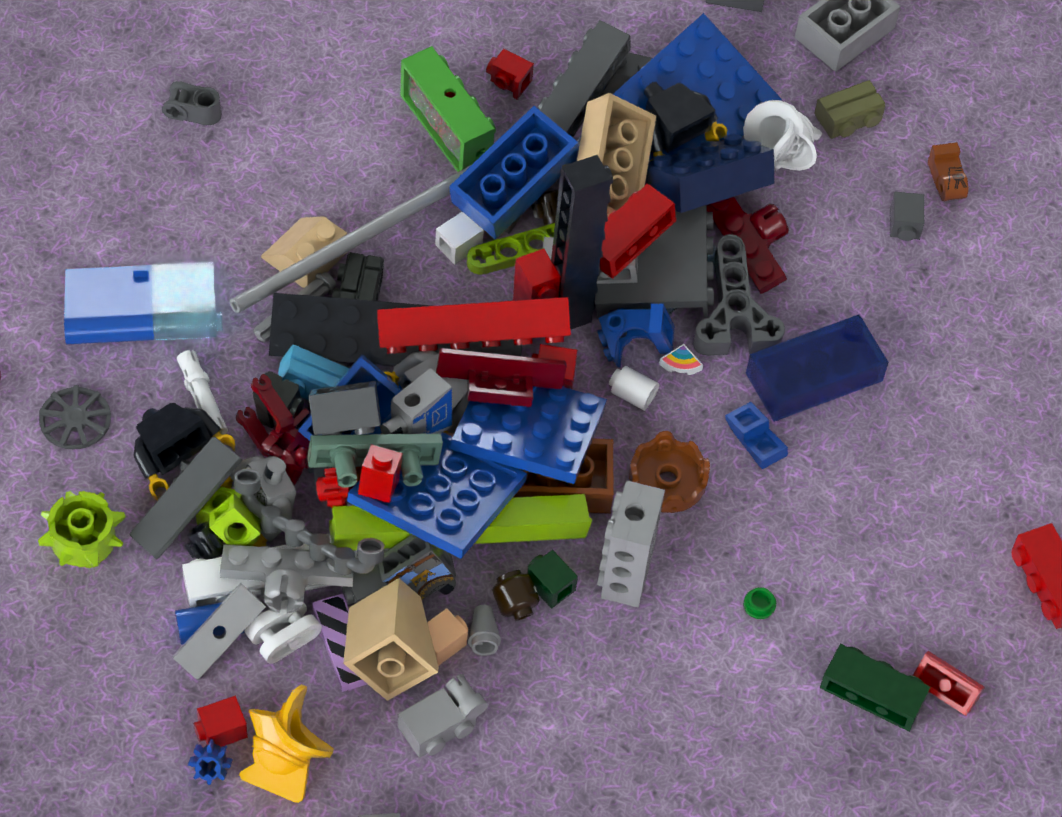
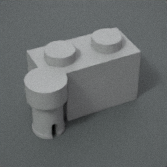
[398,674,488,758]

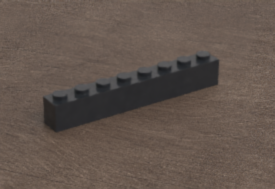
[551,155,613,330]

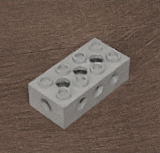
[597,480,665,608]

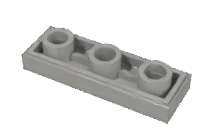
[172,583,266,680]

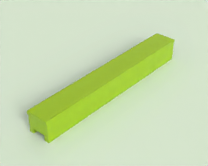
[329,494,592,551]

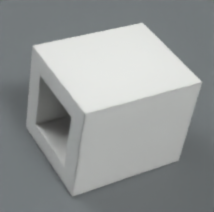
[435,212,484,265]

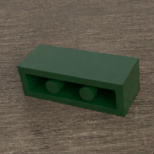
[820,643,930,732]

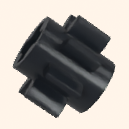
[185,522,224,560]

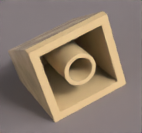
[343,578,439,701]

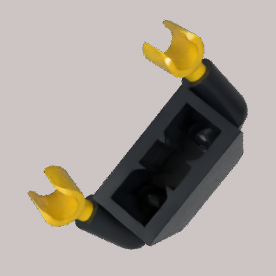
[644,82,728,162]
[134,403,235,501]

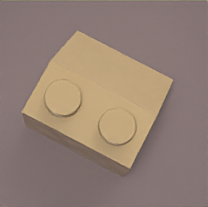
[261,216,347,288]

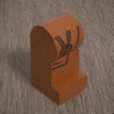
[928,142,969,201]

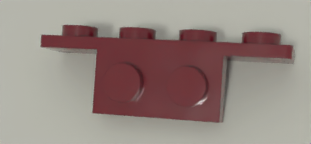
[436,348,567,407]

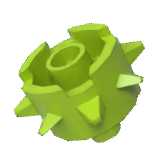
[38,491,126,568]

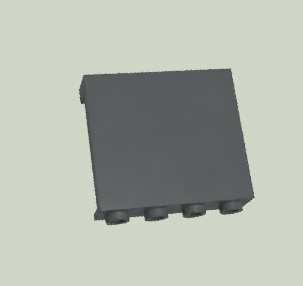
[595,205,714,320]

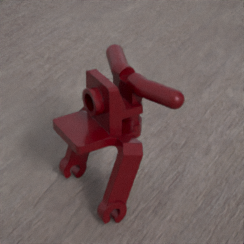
[236,374,310,486]

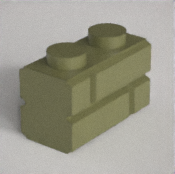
[814,80,885,139]

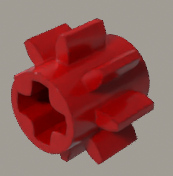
[316,467,355,508]

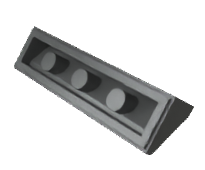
[130,437,242,559]

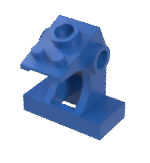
[597,304,675,368]

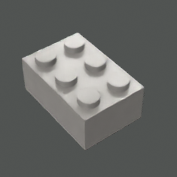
[795,0,901,72]

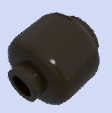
[492,570,540,621]

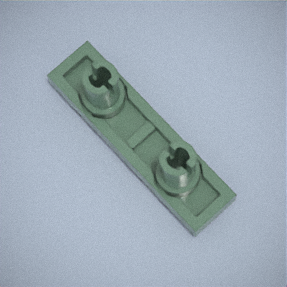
[307,433,443,488]

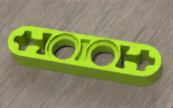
[467,223,555,275]

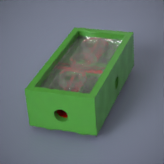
[400,46,496,172]

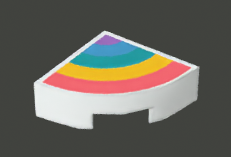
[659,344,703,375]

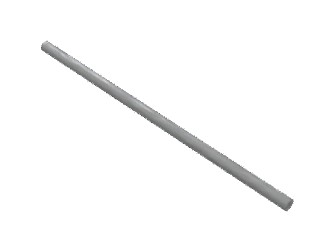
[230,165,471,313]

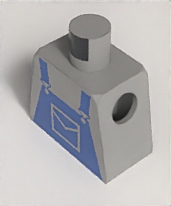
[380,368,452,434]

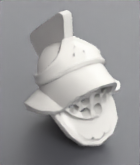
[743,100,822,171]

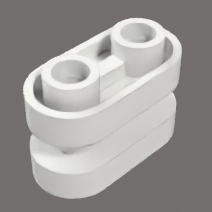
[245,600,322,664]

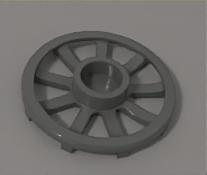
[39,385,111,450]

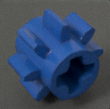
[188,739,233,785]

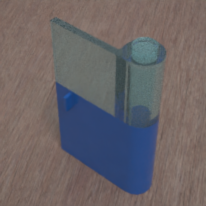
[64,262,223,345]

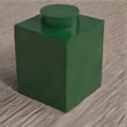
[527,549,578,609]

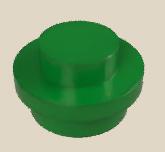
[743,587,776,619]

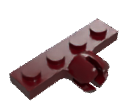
[707,197,789,294]

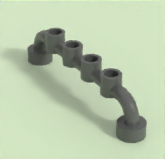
[234,469,384,575]

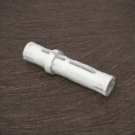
[177,350,228,435]

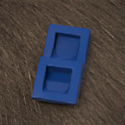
[725,402,788,469]

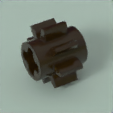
[531,190,559,225]

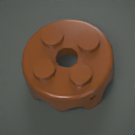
[629,431,710,513]

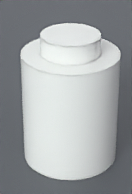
[609,366,659,411]

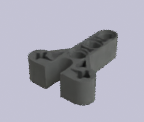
[693,234,785,356]

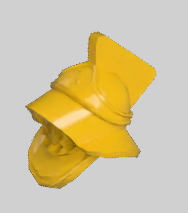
[239,684,334,803]

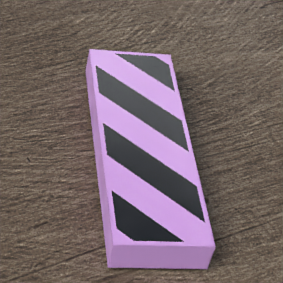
[312,593,367,692]

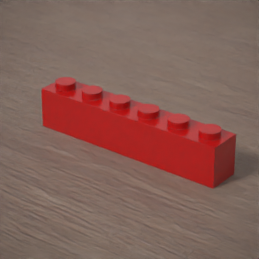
[377,297,571,354]

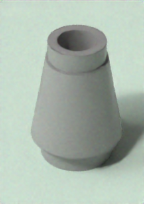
[468,605,501,656]

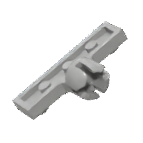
[220,544,354,613]

